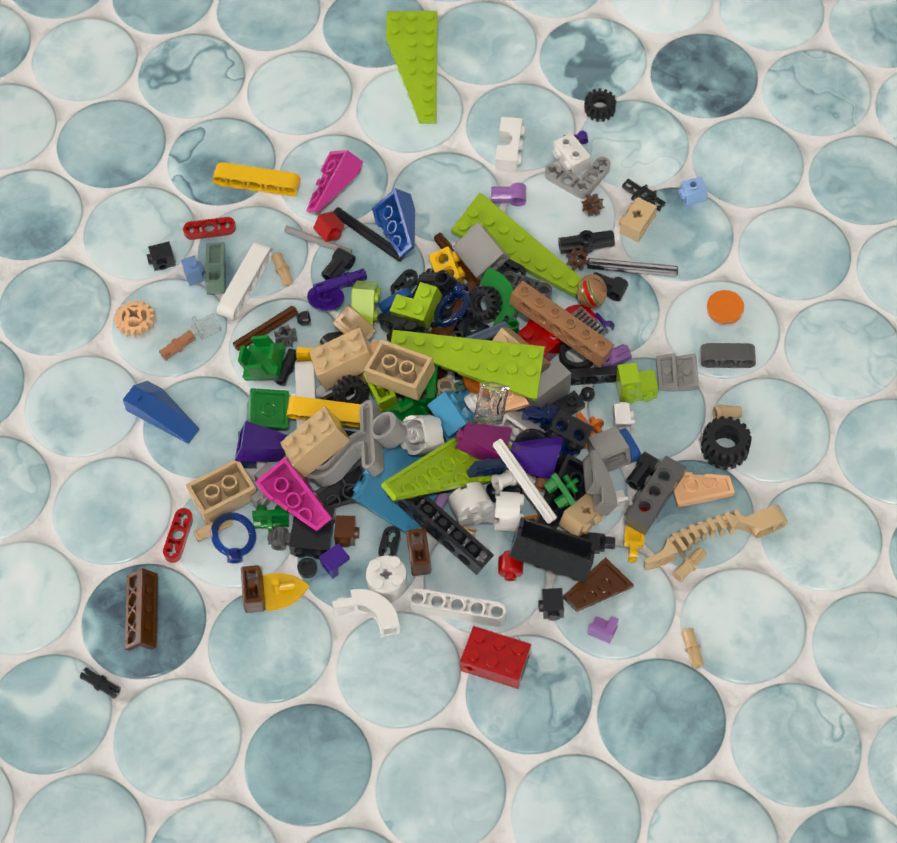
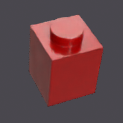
[313,211,345,242]

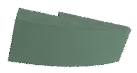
[205,242,226,294]

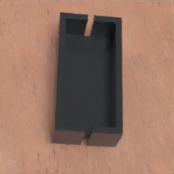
[509,517,596,582]

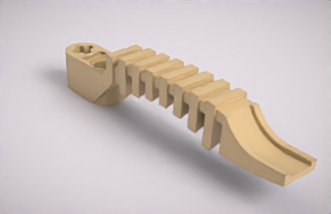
[643,505,788,571]

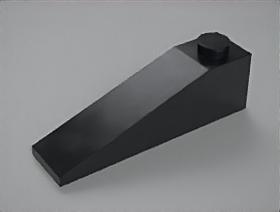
[536,453,586,529]
[314,460,364,508]

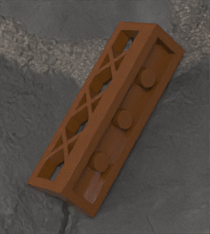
[125,568,158,651]

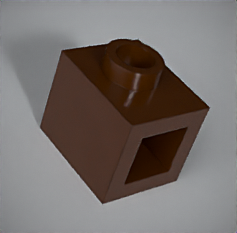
[334,515,360,547]

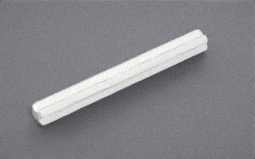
[493,439,557,524]

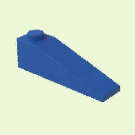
[372,188,415,257]
[123,381,199,444]

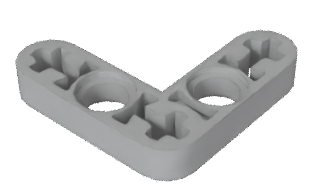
[545,157,611,199]

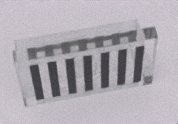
[572,306,608,337]

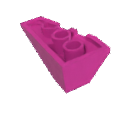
[306,150,363,213]
[255,457,333,531]

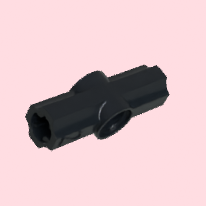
[558,230,615,254]

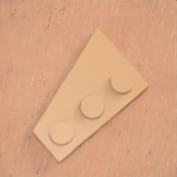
[673,472,735,508]

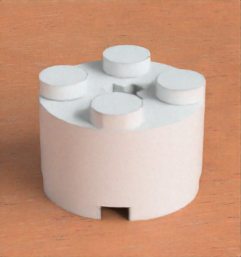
[400,415,444,455]
[448,482,495,526]
[493,491,524,532]
[366,556,407,602]

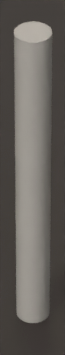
[284,226,353,254]

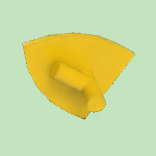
[263,573,310,612]

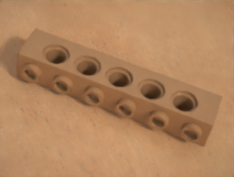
[509,280,614,368]

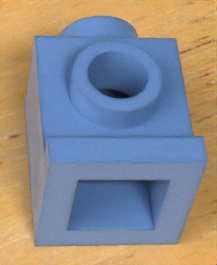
[181,255,206,286]

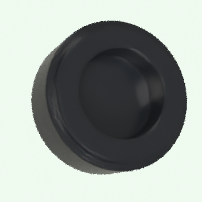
[297,558,318,579]

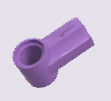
[491,182,526,207]
[594,344,632,367]

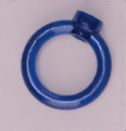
[434,282,470,327]
[210,512,256,564]

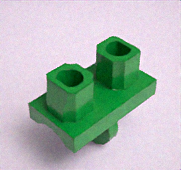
[543,473,579,509]
[252,505,289,532]

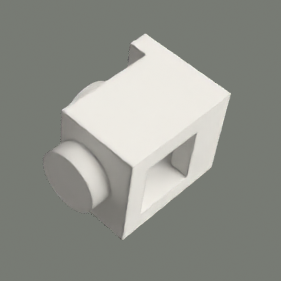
[613,402,635,433]

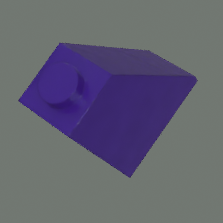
[235,421,288,462]
[507,436,563,479]

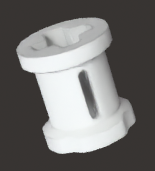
[491,469,517,491]

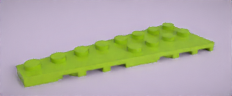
[451,192,582,298]
[391,330,545,401]

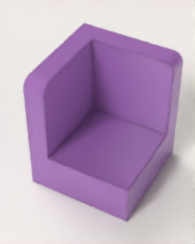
[588,616,619,644]

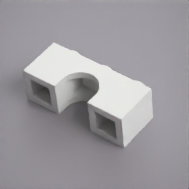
[495,117,525,172]

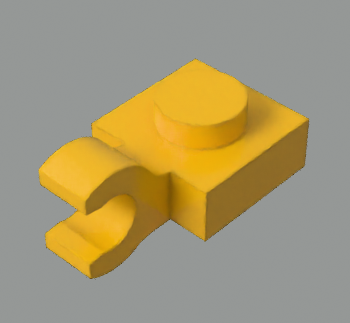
[623,526,645,563]

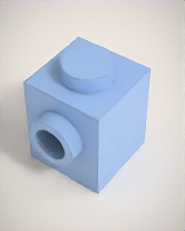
[678,176,708,206]

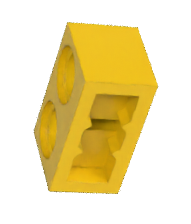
[428,246,465,287]

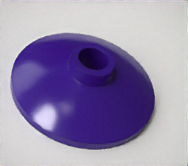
[307,287,344,310]

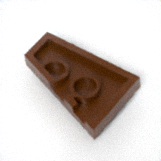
[563,557,634,612]

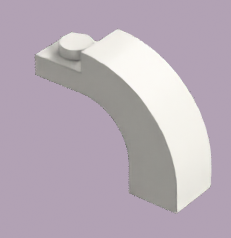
[332,589,400,637]

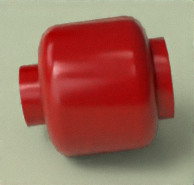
[498,550,524,581]

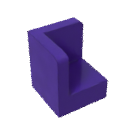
[319,543,350,579]

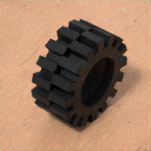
[584,88,616,122]
[466,286,503,320]
[332,375,370,405]

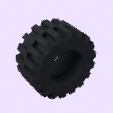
[701,416,752,470]

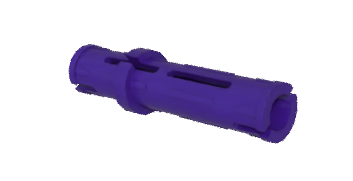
[313,268,367,295]

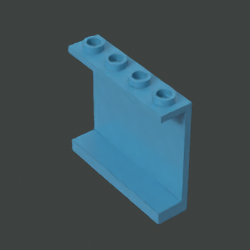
[351,444,439,535]

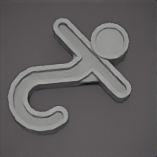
[307,400,407,487]

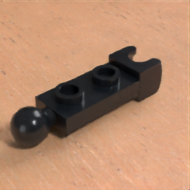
[531,387,595,431]

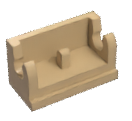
[333,304,376,340]

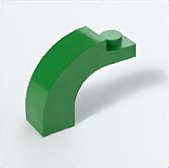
[480,267,518,326]

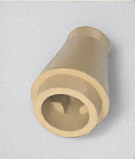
[712,404,742,420]

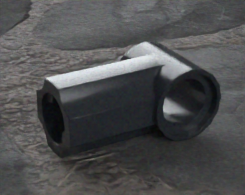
[321,247,356,280]
[418,270,458,292]
[592,272,629,302]
[626,451,661,490]

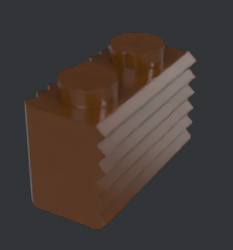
[406,528,432,576]
[240,565,265,613]

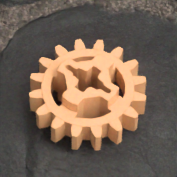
[114,299,156,338]

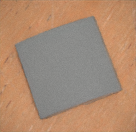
[656,353,699,392]

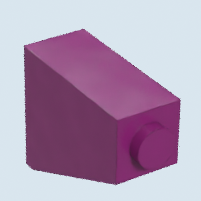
[455,423,512,460]

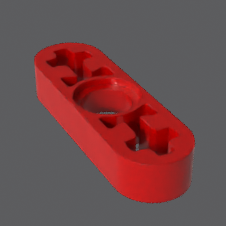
[183,217,236,240]
[163,508,193,563]

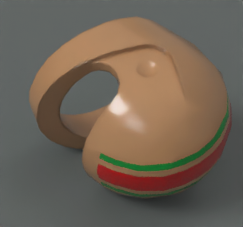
[577,274,607,308]

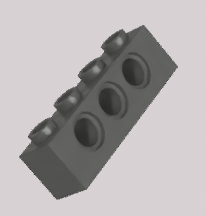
[624,456,686,535]

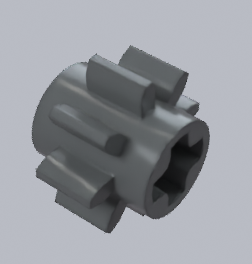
[274,324,297,347]
[267,527,291,551]

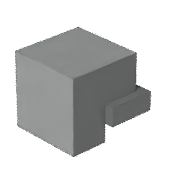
[588,427,631,472]

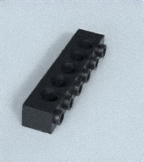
[388,495,494,575]

